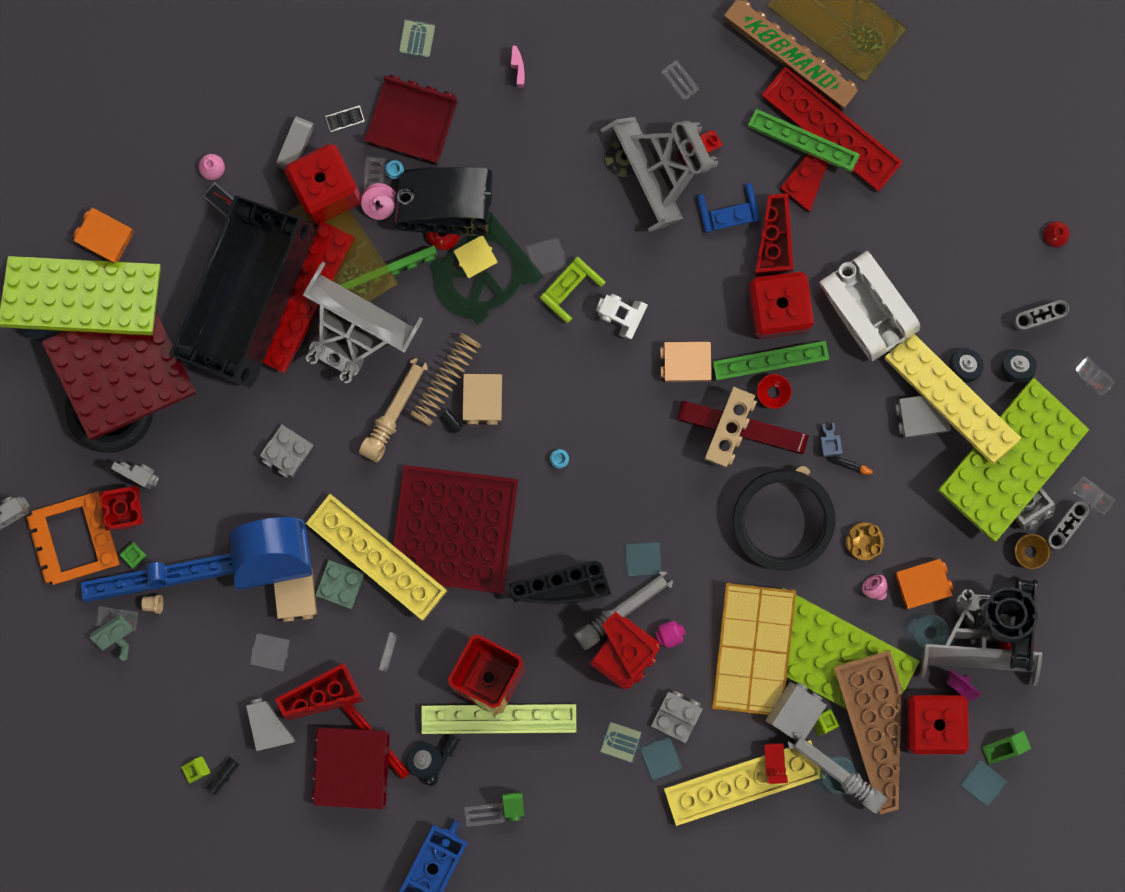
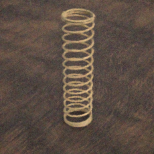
[410,333,481,426]

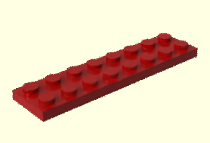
[761,66,903,192]
[263,221,355,374]

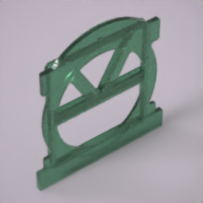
[430,211,544,324]

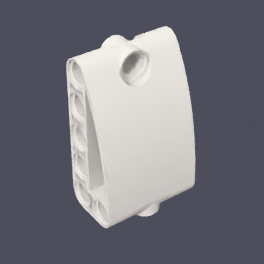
[819,251,920,362]

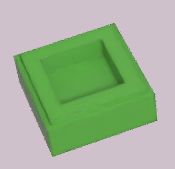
[120,542,147,569]

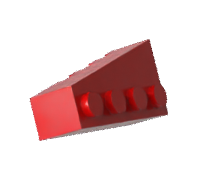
[755,193,795,275]
[275,663,364,720]

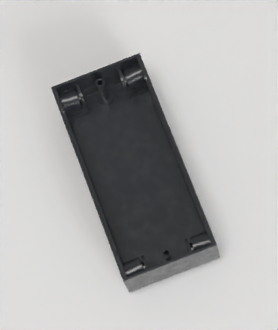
[169,195,316,388]

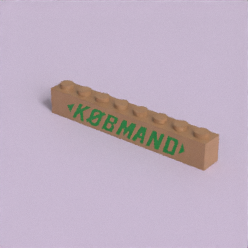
[723,0,858,111]

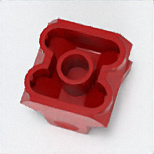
[99,486,143,531]

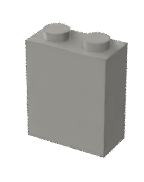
[895,396,951,438]
[765,682,827,741]

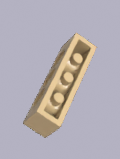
[704,387,757,468]

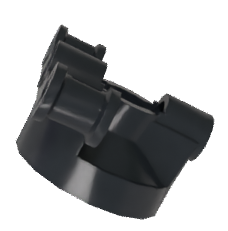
[974,577,1038,671]

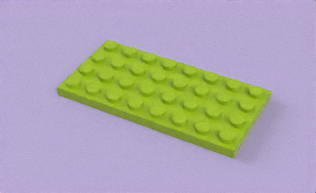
[0,256,161,335]
[937,378,1090,543]
[783,588,920,709]

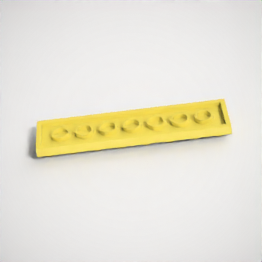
[885,334,1021,465]
[306,494,448,621]
[664,740,823,826]

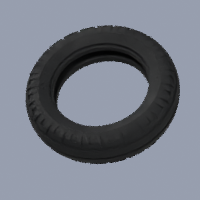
[65,396,153,453]

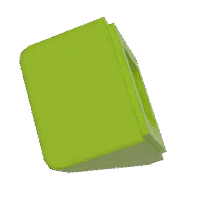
[813,709,839,736]
[181,756,210,784]

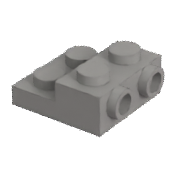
[260,424,314,478]
[111,461,160,490]
[1015,487,1055,531]
[0,496,30,530]
[651,690,703,743]

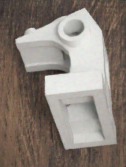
[596,294,648,339]

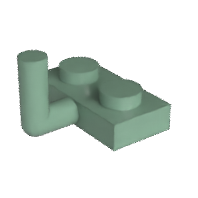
[90,615,133,661]

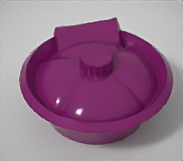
[946,669,981,701]

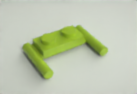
[539,257,606,324]

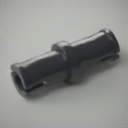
[206,757,240,795]

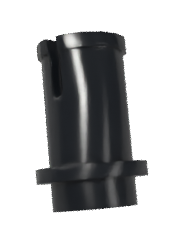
[440,409,463,434]

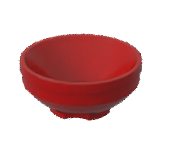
[426,232,460,250]
[757,374,792,409]

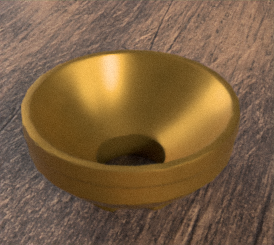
[1014,534,1050,569]

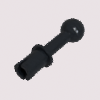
[423,734,460,786]

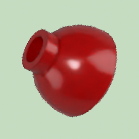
[1043,221,1070,248]

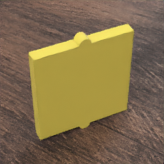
[454,236,498,279]

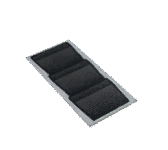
[325,105,365,132]

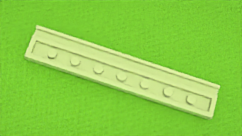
[422,704,576,734]

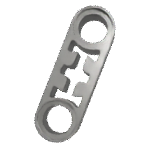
[276,116,314,170]
[1013,300,1069,331]
[1046,501,1089,550]

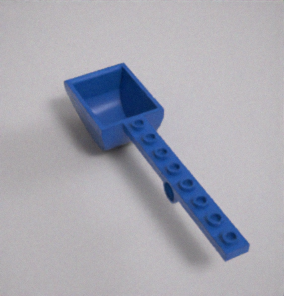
[81,517,312,603]

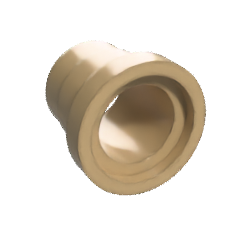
[142,594,164,614]

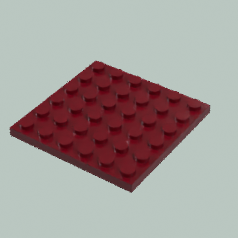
[42,313,196,441]
[393,465,518,594]

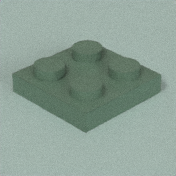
[316,560,365,609]

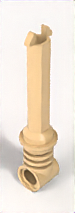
[359,358,428,463]

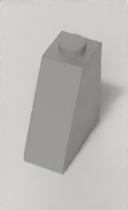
[246,698,296,751]

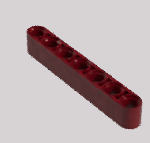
[677,401,809,454]

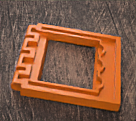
[26,491,120,585]

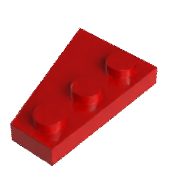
[780,154,828,212]
[602,611,658,680]

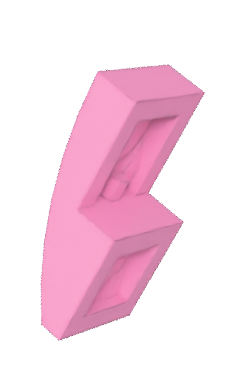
[511,46,525,88]

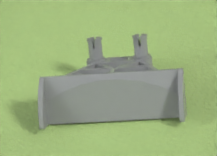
[600,117,718,232]
[303,262,423,383]
[920,589,1042,686]

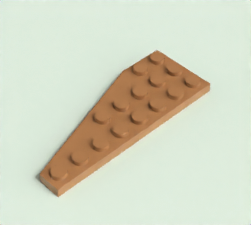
[834,650,902,815]

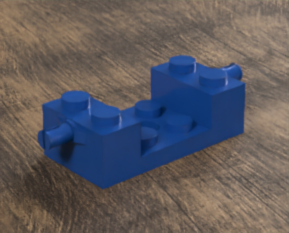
[399,819,468,892]

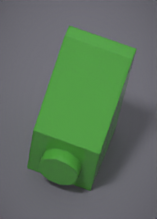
[982,731,1031,765]
[502,792,524,821]

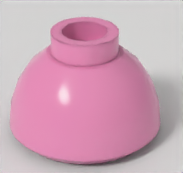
[198,154,225,180]
[862,575,887,601]

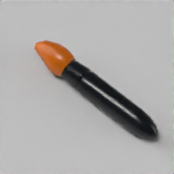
[828,456,873,475]

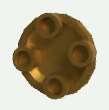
[846,522,884,560]

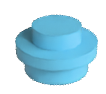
[385,160,404,179]
[550,449,569,469]

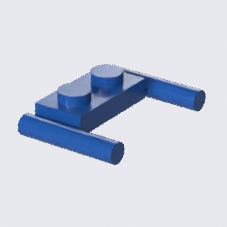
[697,183,761,233]

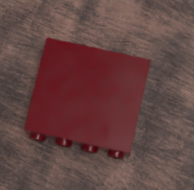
[364,75,458,166]
[311,727,390,809]

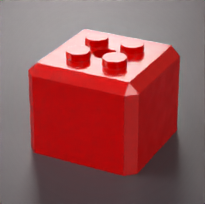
[284,143,362,226]
[747,272,814,340]
[590,617,660,689]
[448,634,526,715]
[904,695,969,754]

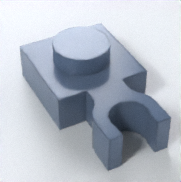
[820,423,843,458]

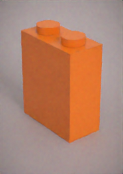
[73,207,135,264]
[894,559,954,609]

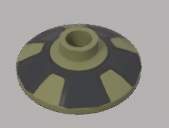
[605,140,635,177]

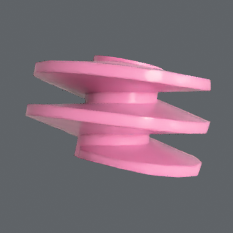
[361,183,396,220]

